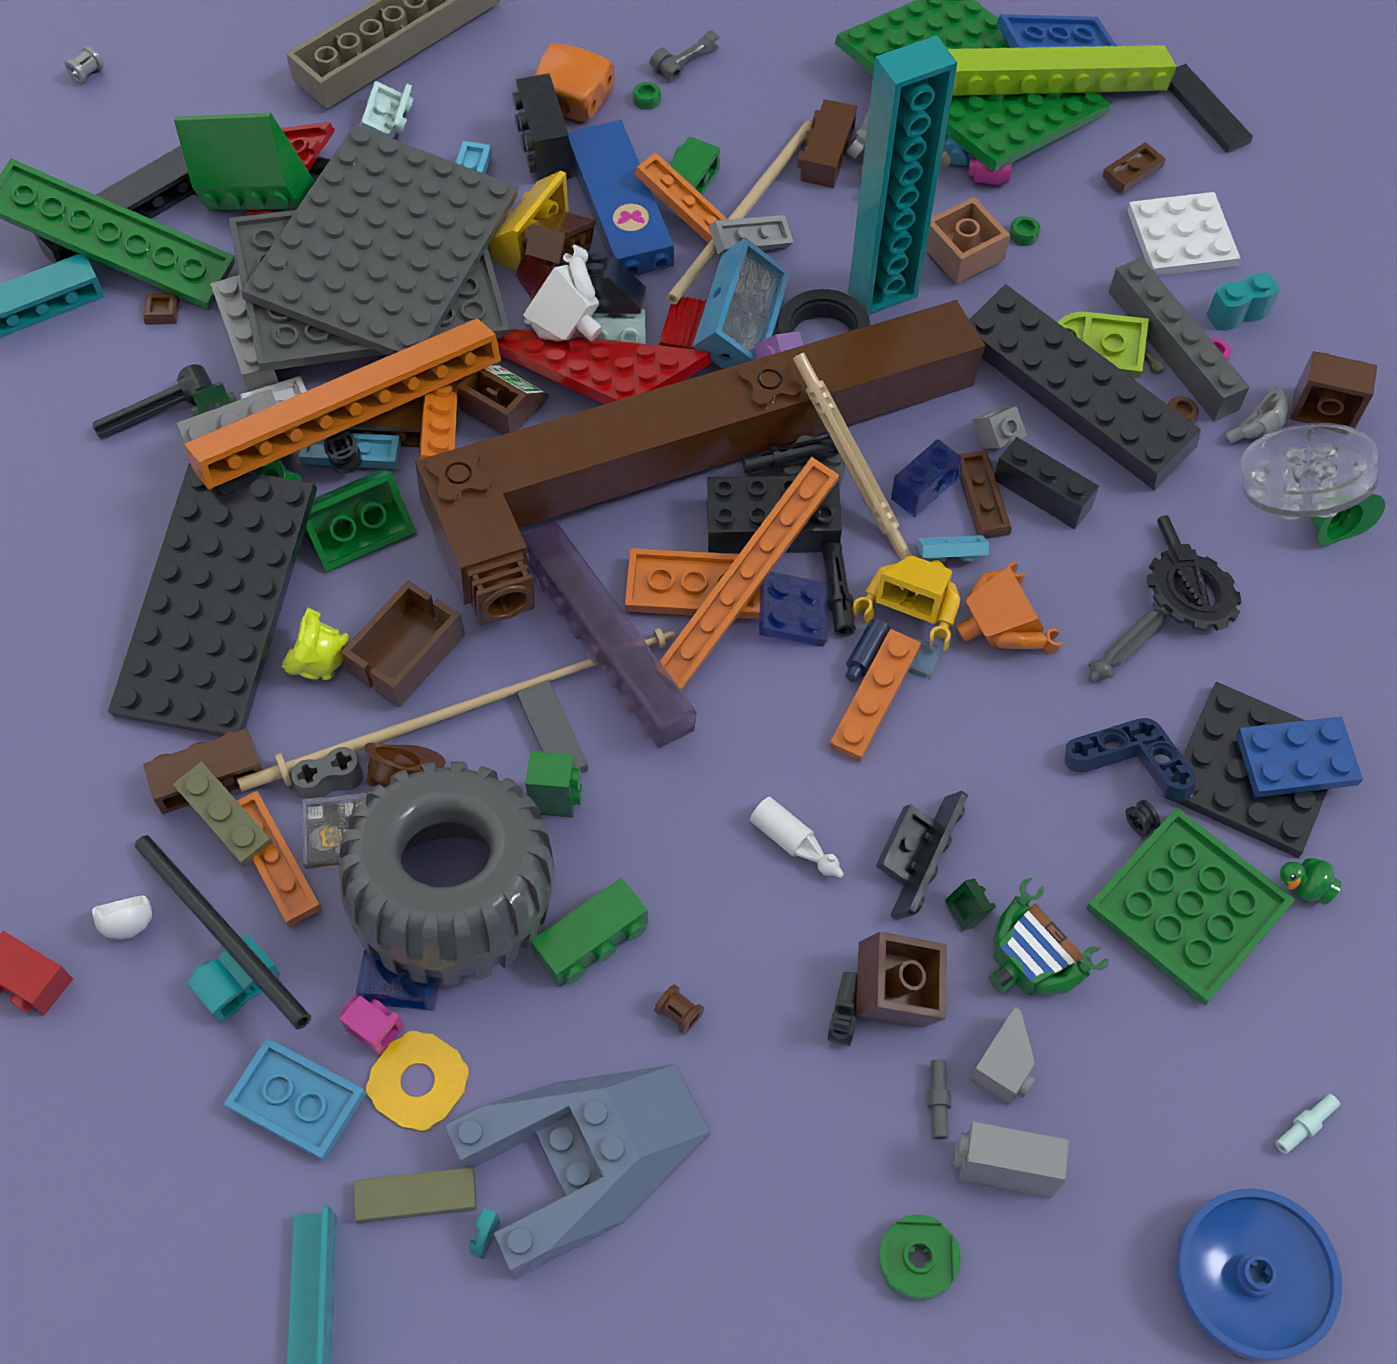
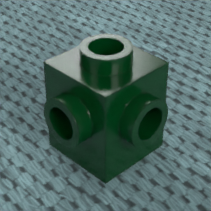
[191,381,237,416]

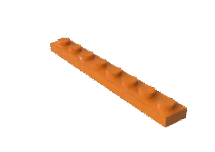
[653,457,839,692]

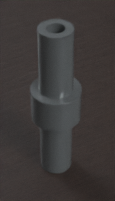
[928,1059,951,1140]

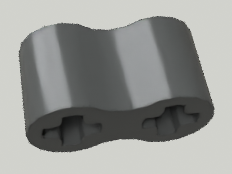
[291,747,363,803]

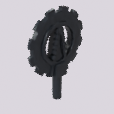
[1147,515,1242,631]

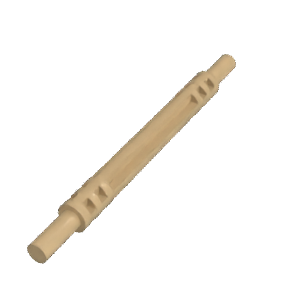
[793,352,912,560]

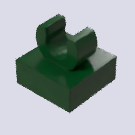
[945,878,996,931]

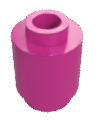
[968,158,1012,185]

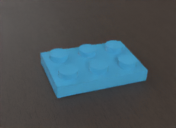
[223,1038,367,1162]

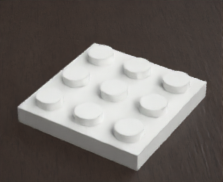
[1127,192,1241,276]

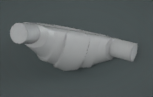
[1226,385,1290,444]

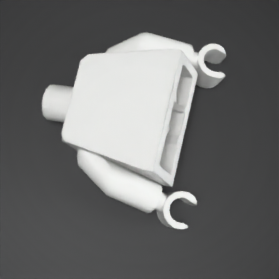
[523,245,603,342]

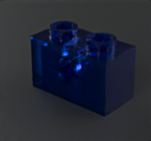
[891,439,962,517]
[356,950,441,1011]

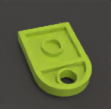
[1058,311,1149,378]

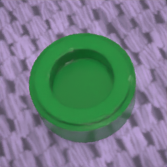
[633,82,661,110]
[1009,216,1041,246]

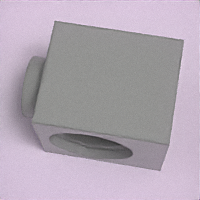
[972,406,1027,449]

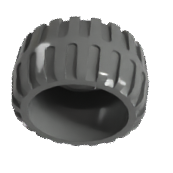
[339,761,555,985]

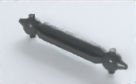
[1088,601,1171,682]

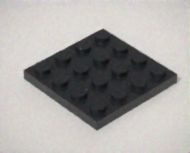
[1164,681,1328,858]

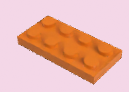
[625,548,761,620]

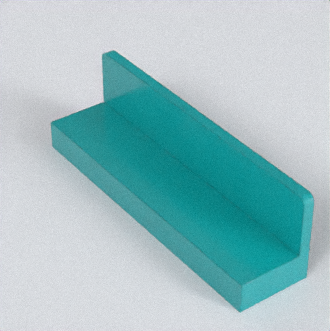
[287,1206,337,1364]

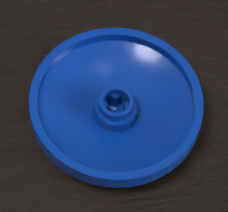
[1175,1189,1342,1361]

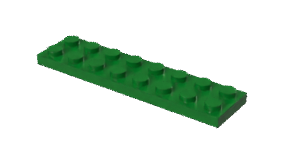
[0,158,235,309]

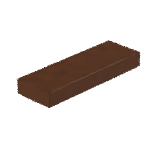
[954,450,1012,539]

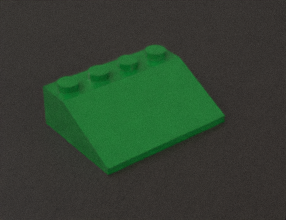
[174,112,315,210]

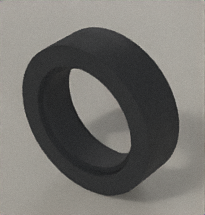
[777,289,871,334]

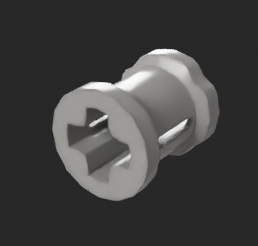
[64,45,104,84]

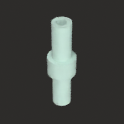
[1275,1094,1340,1155]

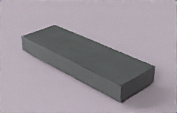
[517,680,588,773]

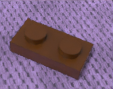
[1102,142,1166,194]

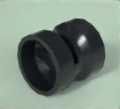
[324,430,362,474]

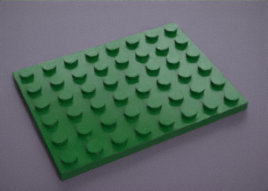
[835,0,1111,172]

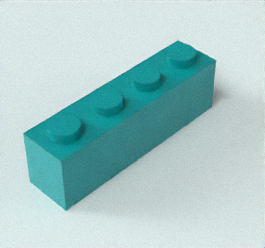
[0,254,105,338]

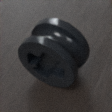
[1125,800,1161,836]

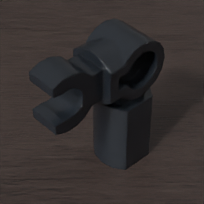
[827,972,858,1046]

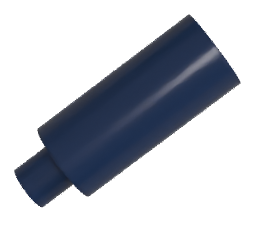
[845,619,891,682]

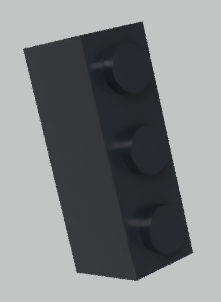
[995,437,1099,529]

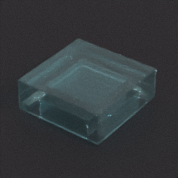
[908,636,943,680]

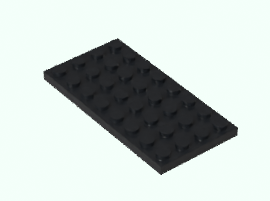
[108,463,317,736]

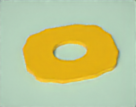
[366,1031,469,1132]

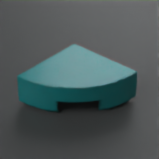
[469,1207,500,1259]

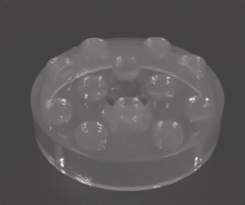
[1240,423,1380,520]

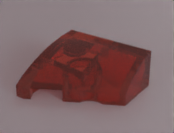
[516,254,561,300]

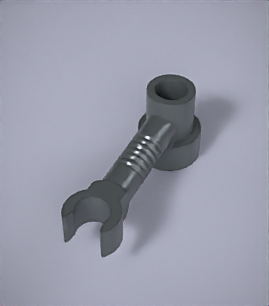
[650,30,720,81]

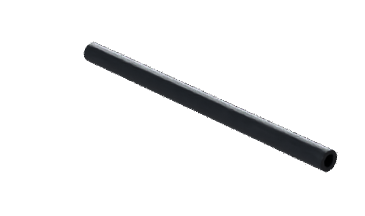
[135,835,311,1030]

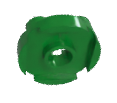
[878,1214,961,1301]

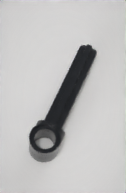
[92,364,213,438]

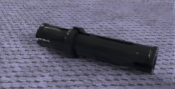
[742,435,839,476]
[821,542,856,637]

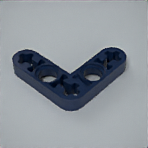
[1065,718,1196,801]

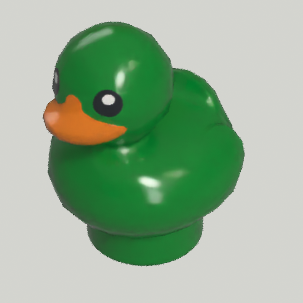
[1279,858,1342,905]

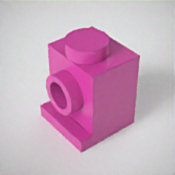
[339,995,404,1057]

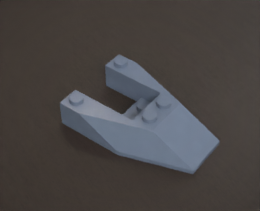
[445,1064,710,1280]

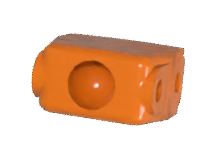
[534,43,615,123]

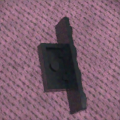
[876,791,968,920]

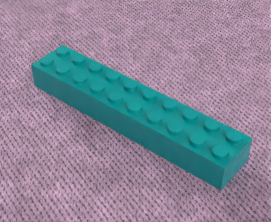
[848,36,958,316]

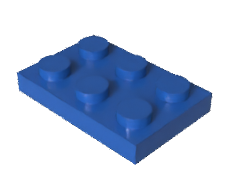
[1236,716,1363,798]

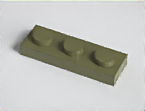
[173,761,272,866]

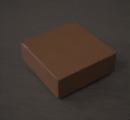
[143,293,180,325]

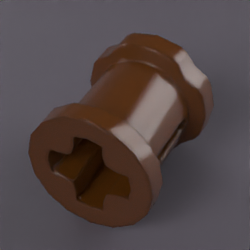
[654,984,704,1034]

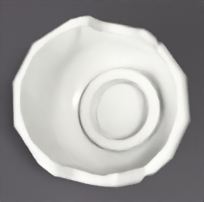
[92,895,152,940]

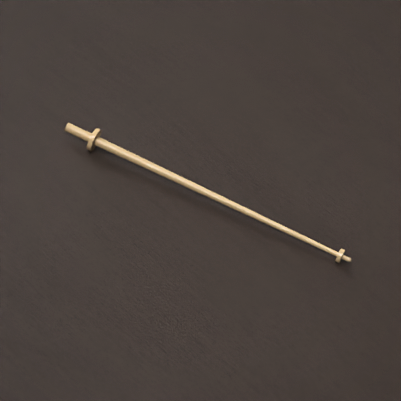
[237,628,675,792]

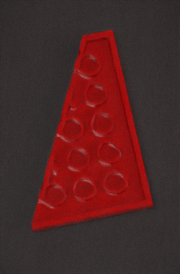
[497,329,711,404]

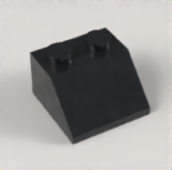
[585,253,646,314]

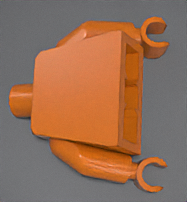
[956,562,1063,654]

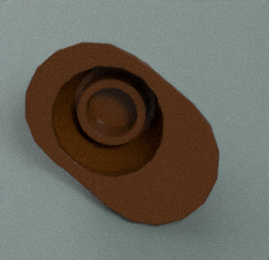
[364,742,446,788]

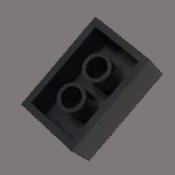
[512,73,572,181]

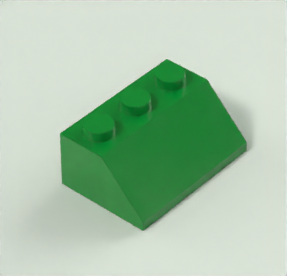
[305,468,416,572]

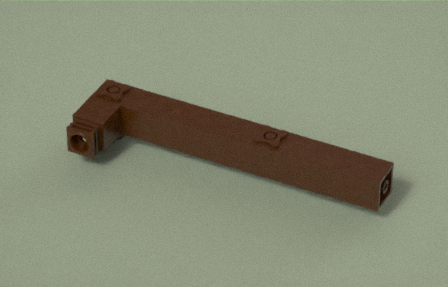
[415,300,985,626]

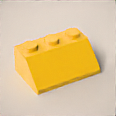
[489,171,569,274]

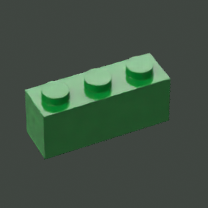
[532,877,649,987]

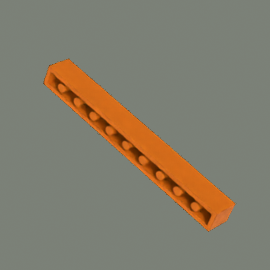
[184,318,501,489]

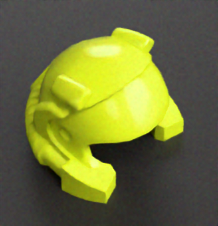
[281,607,350,680]

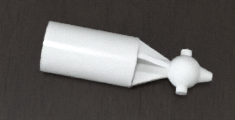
[750,797,844,878]

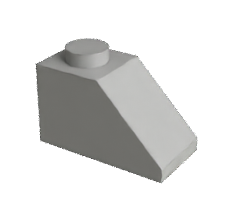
[970,1007,1035,1105]

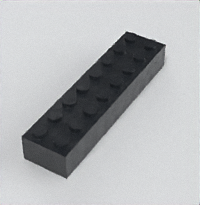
[969,284,1201,490]

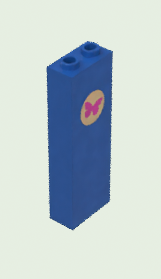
[568,119,674,276]

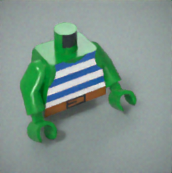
[988,878,1109,995]

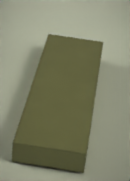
[354,1167,476,1223]

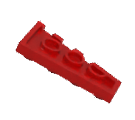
[246,122,335,216]

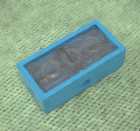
[692,237,791,369]

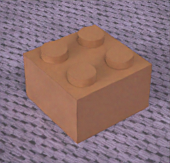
[926,197,1010,284]

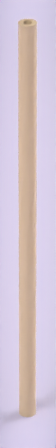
[667,121,814,304]

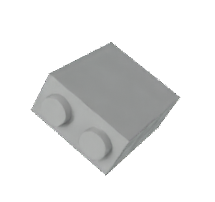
[952,1121,1069,1198]

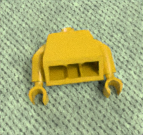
[853,556,960,651]

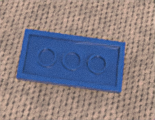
[996,14,1117,48]

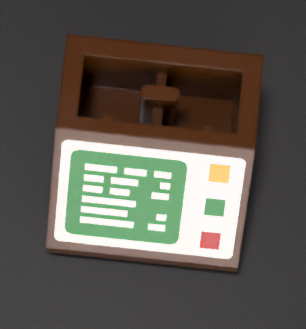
[457,364,549,434]

